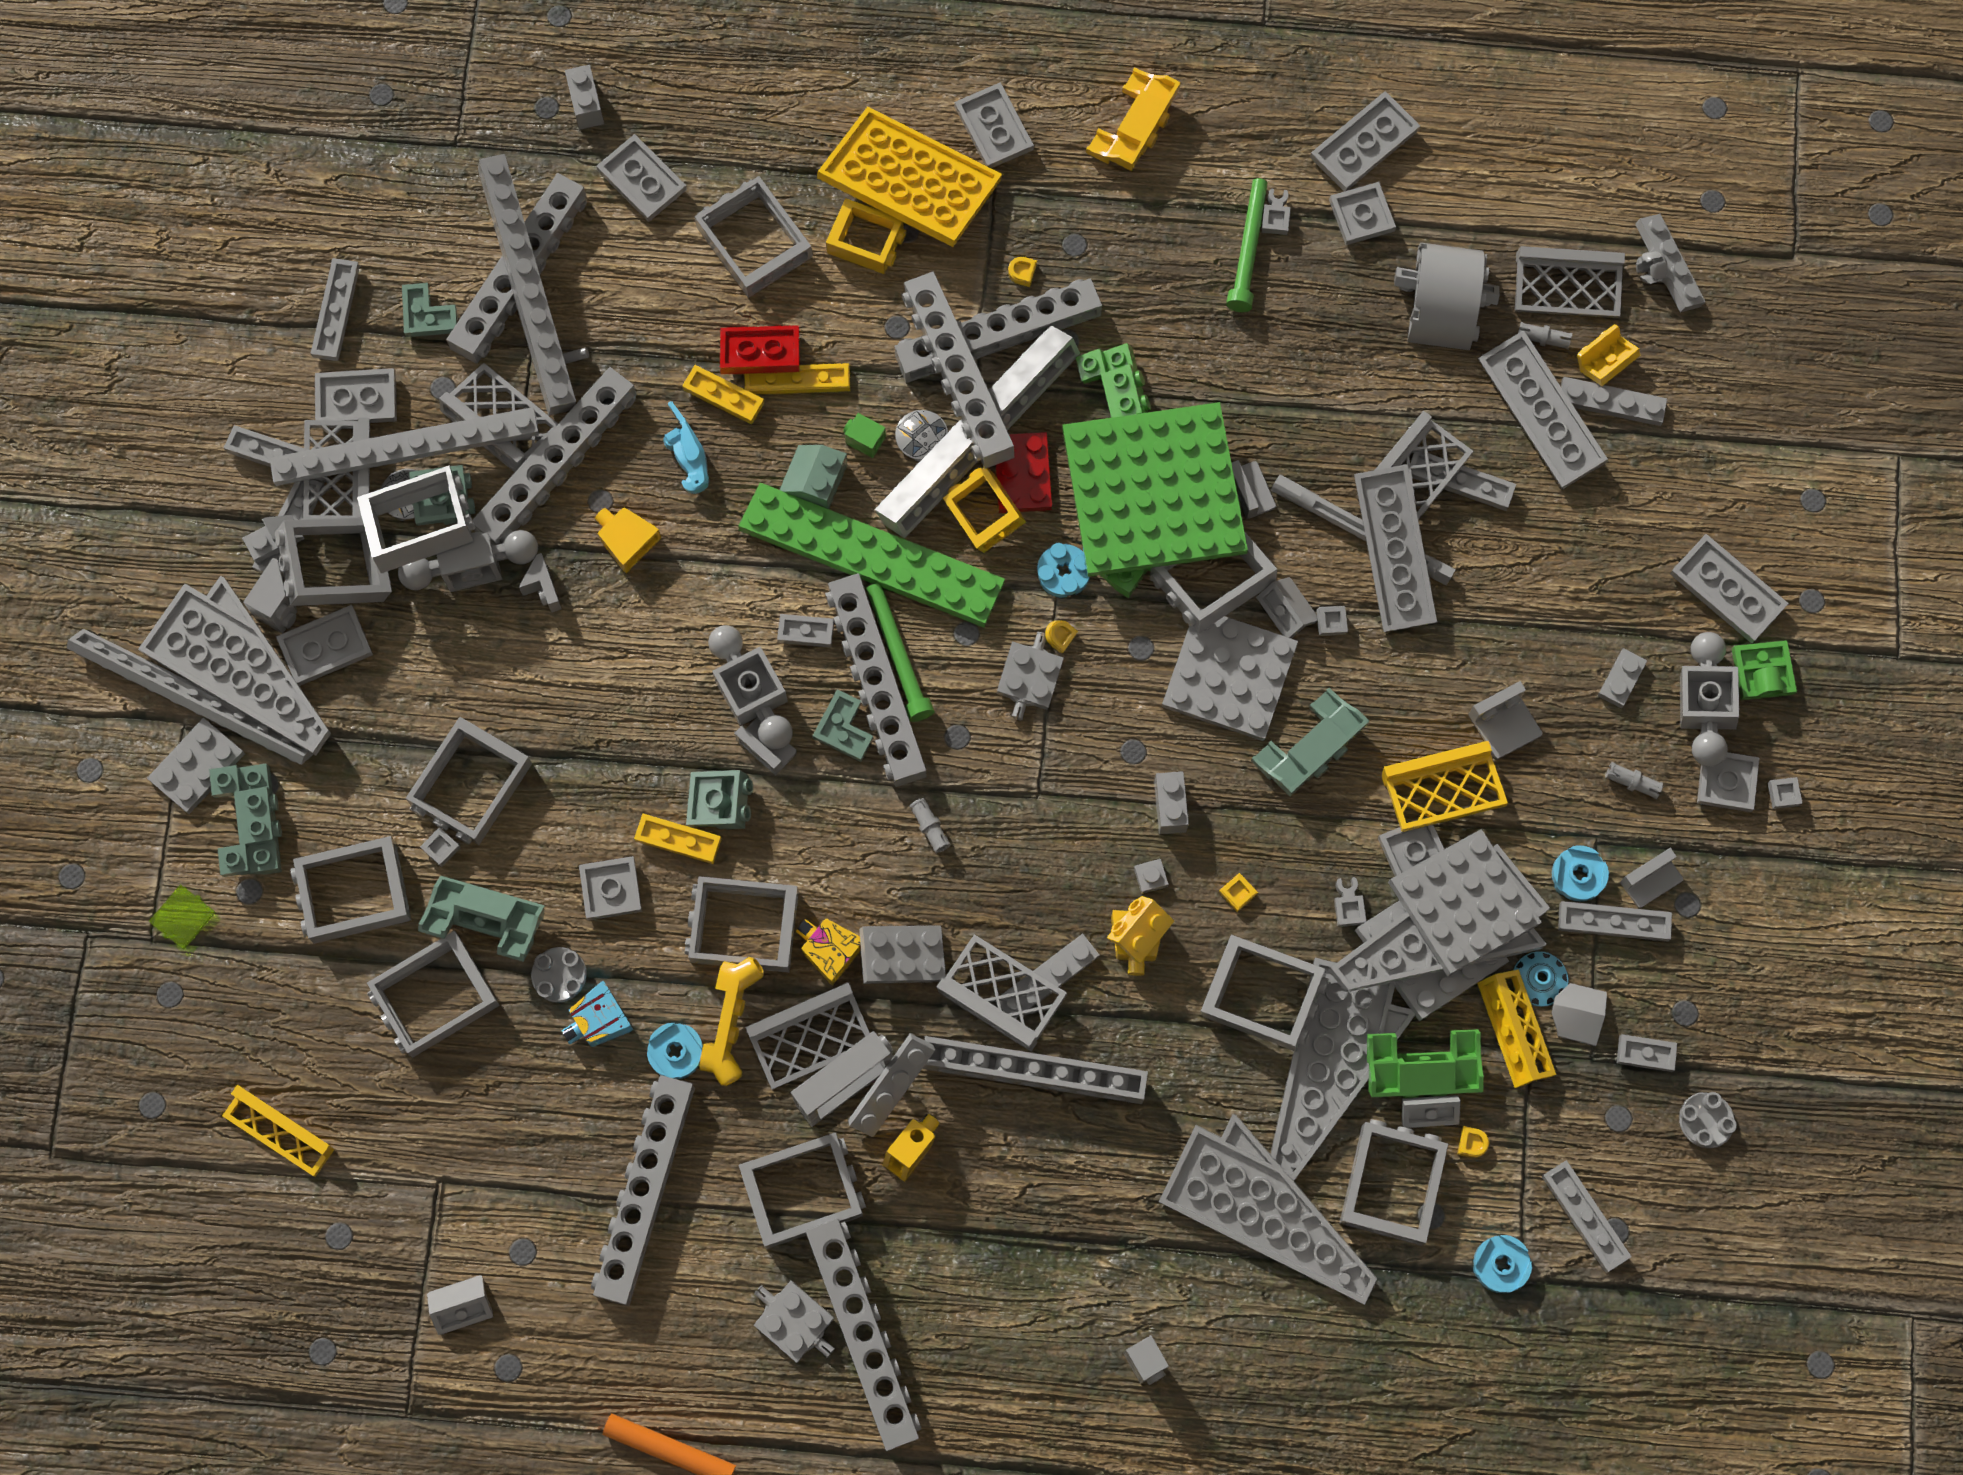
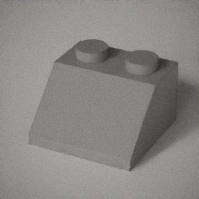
[243,558,297,634]

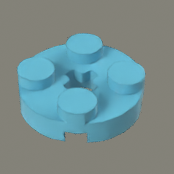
[1037,543,1090,598]
[1552,846,1609,902]
[647,1023,703,1079]
[1473,1235,1532,1293]

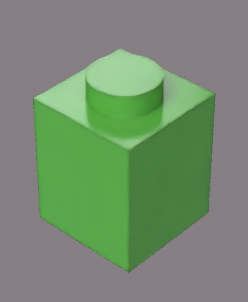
[843,413,886,458]

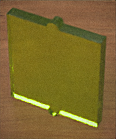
[148,884,216,950]

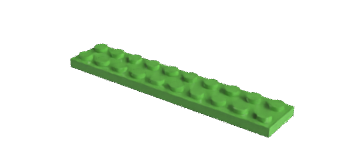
[738,483,1005,627]

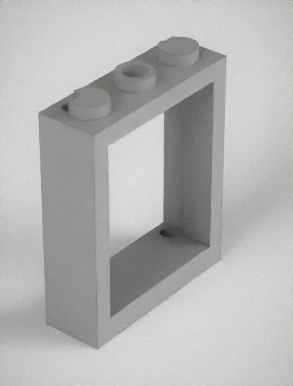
[694,176,813,298]
[357,466,475,573]
[275,518,392,606]
[1150,531,1277,633]
[406,717,532,845]
[291,836,412,944]
[684,876,799,973]
[367,931,500,1058]
[1201,935,1329,1052]
[790,1031,893,1127]
[1339,1119,1448,1246]
[739,1132,866,1249]

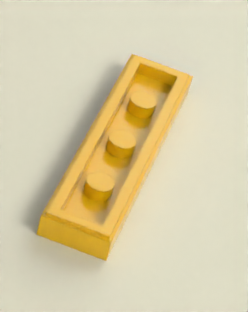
[745,363,850,395]

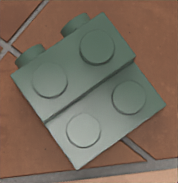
[409,465,476,526]
[686,770,753,830]

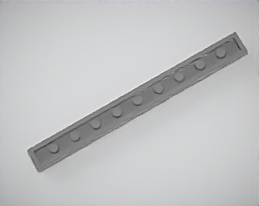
[270,407,539,486]
[67,629,313,765]

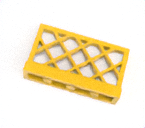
[1381,741,1508,832]

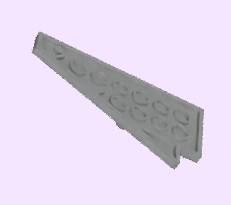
[138,576,331,756]
[1328,844,1550,992]
[1270,958,1415,1181]
[1159,1114,1377,1305]

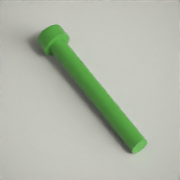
[1226,178,1268,312]
[866,583,935,722]

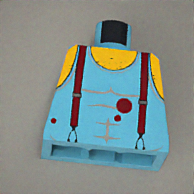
[561,981,633,1047]

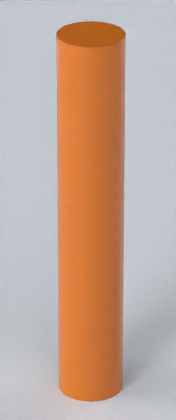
[602,1413,737,1475]

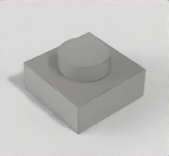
[1317,606,1348,636]
[1768,777,1802,809]
[420,827,461,867]
[1134,859,1168,894]

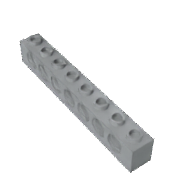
[446,173,587,364]
[902,272,1014,469]
[894,278,1102,383]
[473,367,637,545]
[825,573,926,787]
[922,1036,1148,1104]
[591,1075,695,1307]
[805,1218,922,1451]

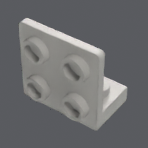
[1468,681,1542,760]

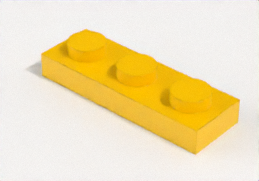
[682,365,764,424]
[634,814,722,864]

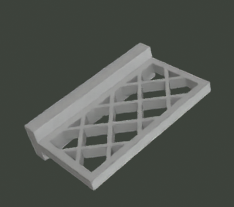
[1515,246,1625,318]
[439,363,558,472]
[1356,411,1473,520]
[303,418,370,520]
[937,934,1067,1052]
[745,983,870,1089]

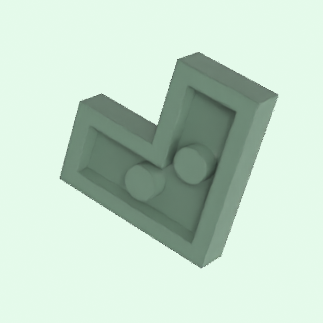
[402,283,458,337]
[812,689,873,762]

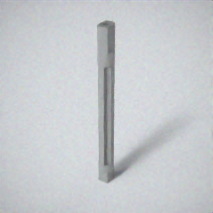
[1271,475,1456,586]

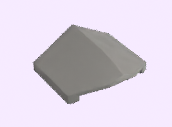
[1552,983,1607,1046]

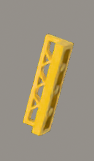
[1477,969,1556,1088]
[222,1085,335,1177]

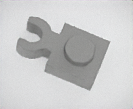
[1261,189,1290,235]
[1334,877,1366,927]

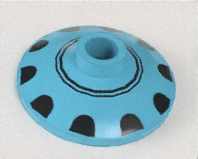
[1513,952,1568,1007]

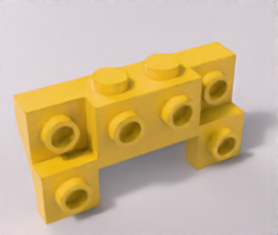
[1086,67,1181,171]

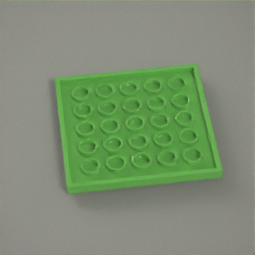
[1062,402,1248,577]

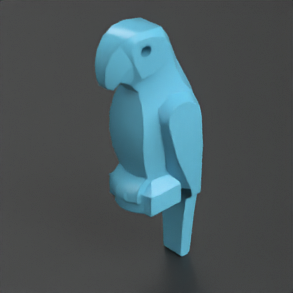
[663,401,709,494]

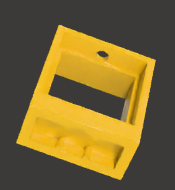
[826,198,906,274]
[943,468,1026,553]

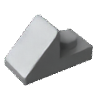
[242,515,304,563]
[519,553,562,612]

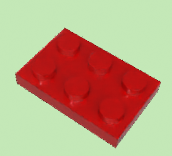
[720,325,800,375]
[996,432,1052,513]

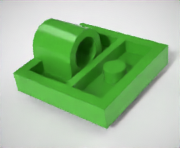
[1731,640,1797,700]

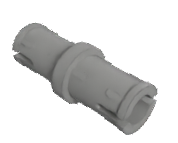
[1518,322,1572,350]
[1605,762,1663,799]
[909,798,951,853]

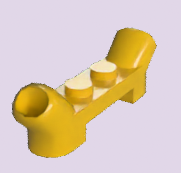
[699,957,764,1086]

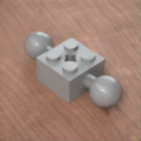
[398,530,538,592]
[708,625,793,750]
[1680,632,1739,767]

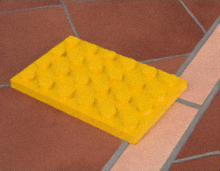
[817,106,1002,247]

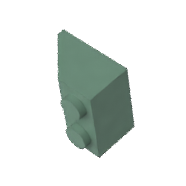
[780,445,848,509]

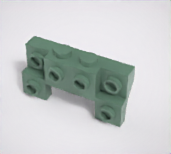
[1251,688,1369,796]
[209,763,282,877]
[418,876,545,962]

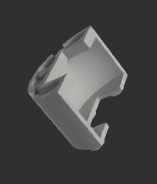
[1407,242,1489,350]

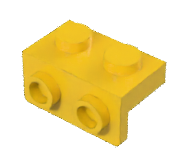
[1577,324,1641,386]
[1107,896,1174,963]

